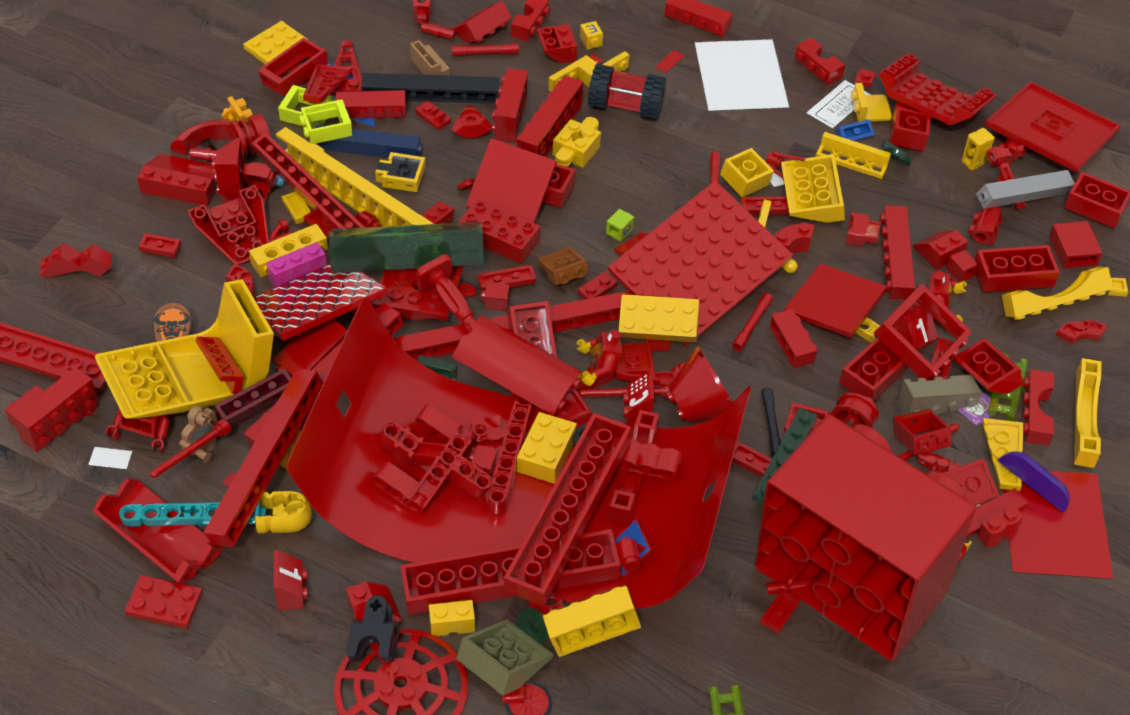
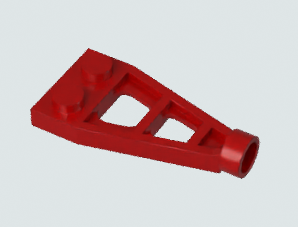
[330,40,362,96]

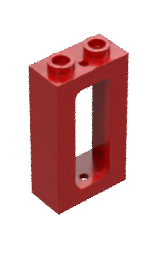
[258,37,329,97]

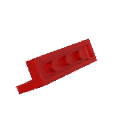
[195,336,244,394]

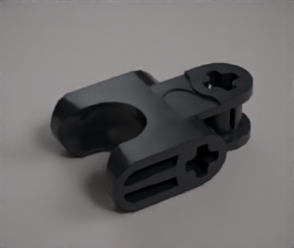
[346,595,400,663]

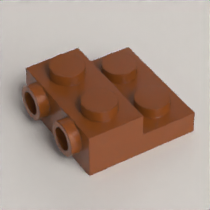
[537,247,589,285]

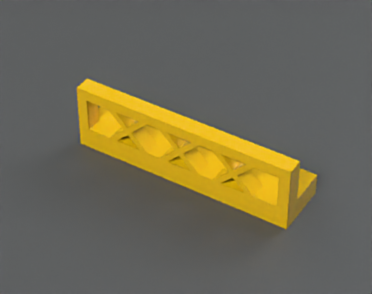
[816,132,891,179]

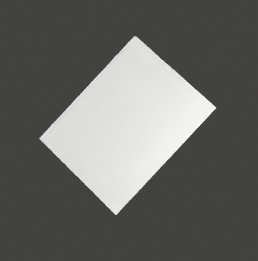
[695,40,789,111]

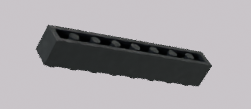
[361,73,500,104]

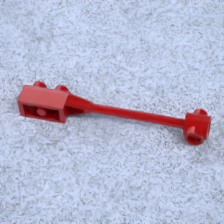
[969,138,1026,245]

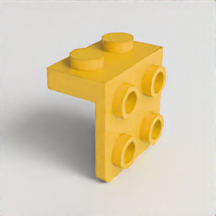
[851,83,892,122]

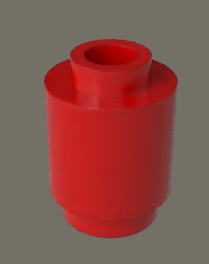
[615,538,641,571]

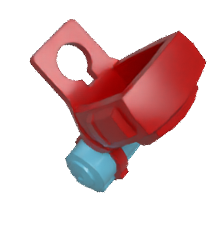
[241,162,285,206]

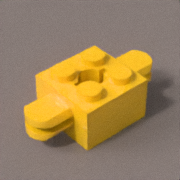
[553,117,601,168]

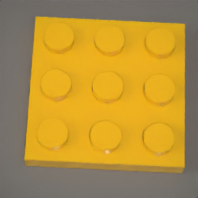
[243,21,308,65]

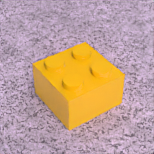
[720,148,774,197]

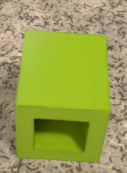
[606,209,634,242]

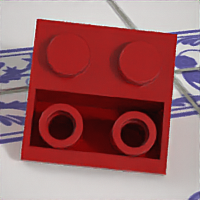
[537,24,577,64]

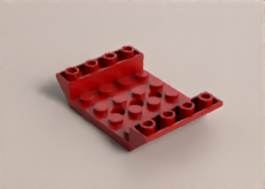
[879,54,997,125]

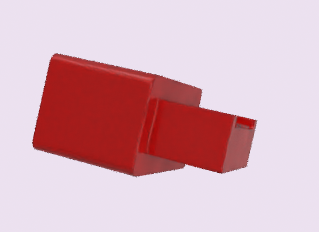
[845,212,881,247]

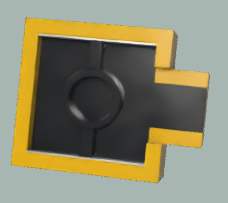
[375,152,426,192]

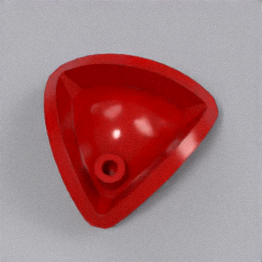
[451,105,492,138]

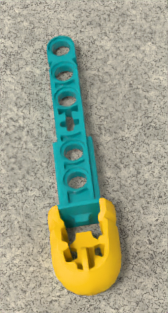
[119,491,313,533]

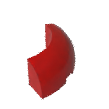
[170,119,239,156]

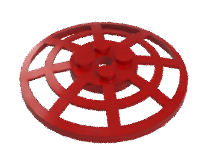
[334,628,468,715]

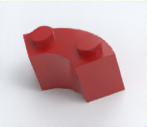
[774,223,815,254]

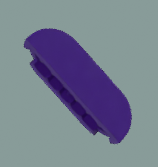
[998,451,1070,512]

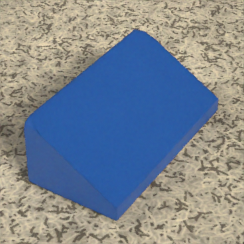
[835,119,875,141]

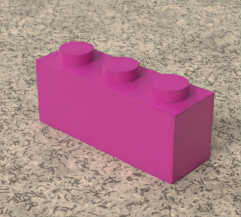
[266,242,327,287]

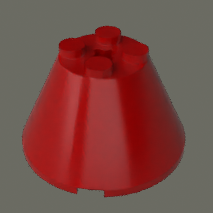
[666,347,732,422]

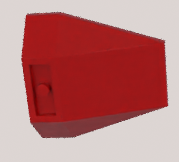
[187,185,269,265]

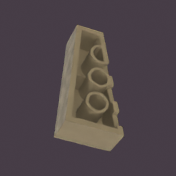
[897,375,982,420]

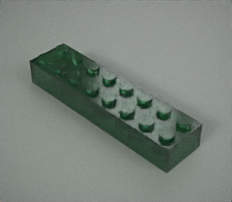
[329,222,484,273]

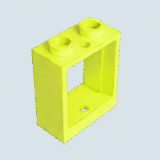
[278,85,332,129]
[299,100,352,144]

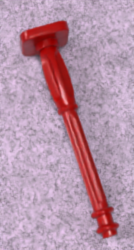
[416,254,517,396]

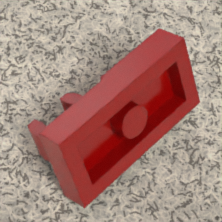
[415,101,451,131]

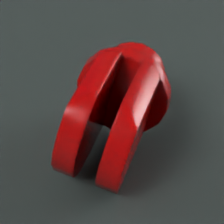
[355,210,382,233]

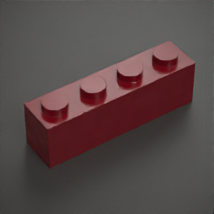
[214,368,291,428]

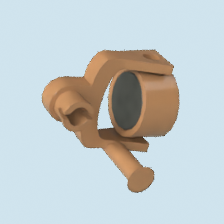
[179,406,218,463]

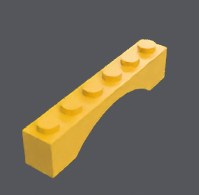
[1002,267,1113,320]
[1074,358,1101,468]

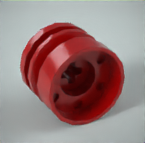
[230,113,271,158]

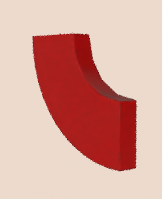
[225,264,255,296]
[1056,320,1108,344]

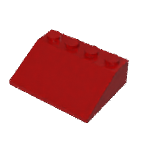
[137,153,218,207]

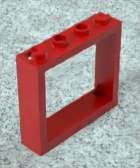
[874,284,972,380]

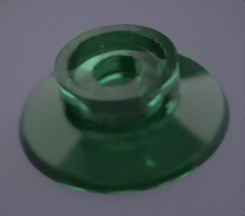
[517,607,548,644]

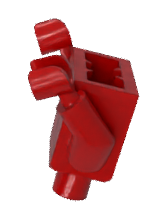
[106,409,170,454]

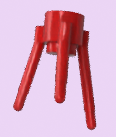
[766,151,805,180]

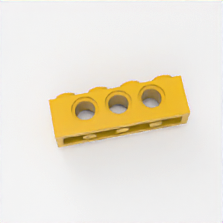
[249,224,328,278]

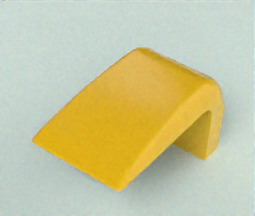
[95,279,274,419]

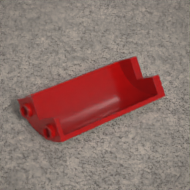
[452,315,582,415]
[92,478,224,583]

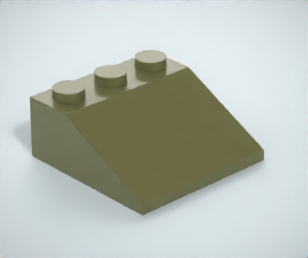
[457,619,554,696]

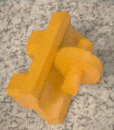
[222,96,253,122]

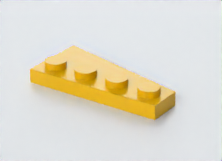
[982,418,1023,491]

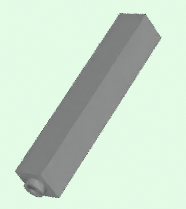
[976,170,1075,209]

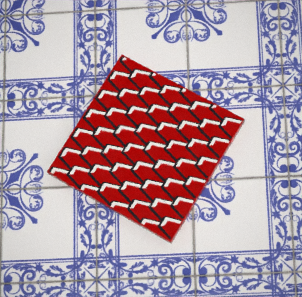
[253,259,388,341]

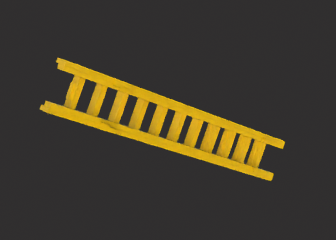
[276,127,445,256]

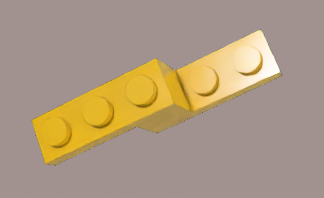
[548,51,629,91]

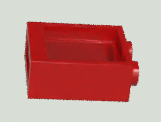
[893,409,952,455]

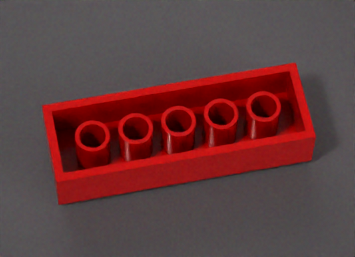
[516,75,583,157]

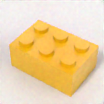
[517,412,577,484]

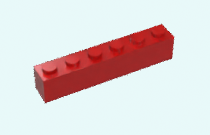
[879,205,915,300]

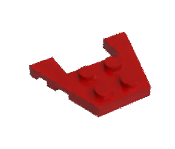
[615,339,676,387]

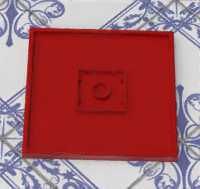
[984,81,1121,172]

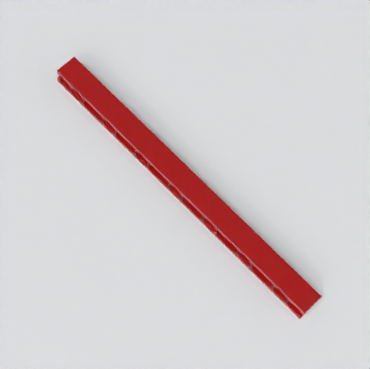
[393,291,631,361]

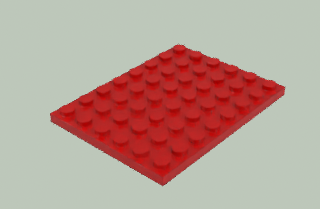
[608,181,793,348]

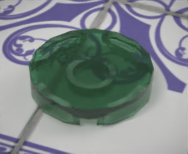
[881,140,913,165]

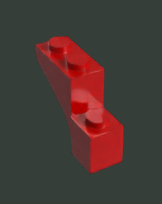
[39,243,112,278]

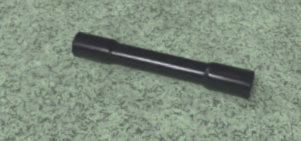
[761,387,783,458]

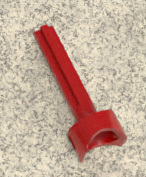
[986,146,1026,210]

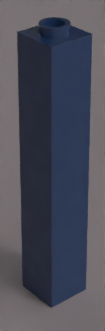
[315,124,423,158]

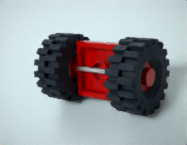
[587,64,666,120]

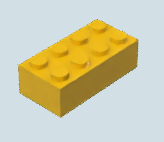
[619,295,700,343]
[543,586,641,657]

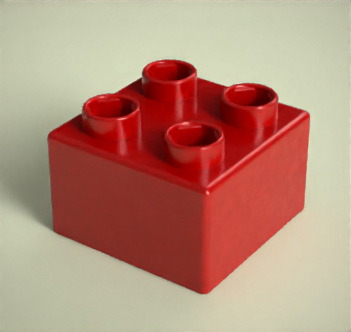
[755,415,975,661]

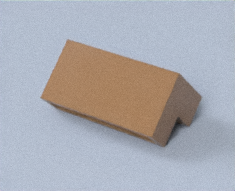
[410,40,450,76]

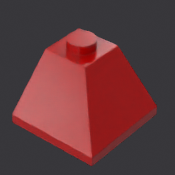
[346,582,403,624]

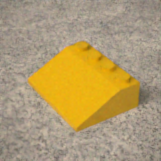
[781,154,845,223]

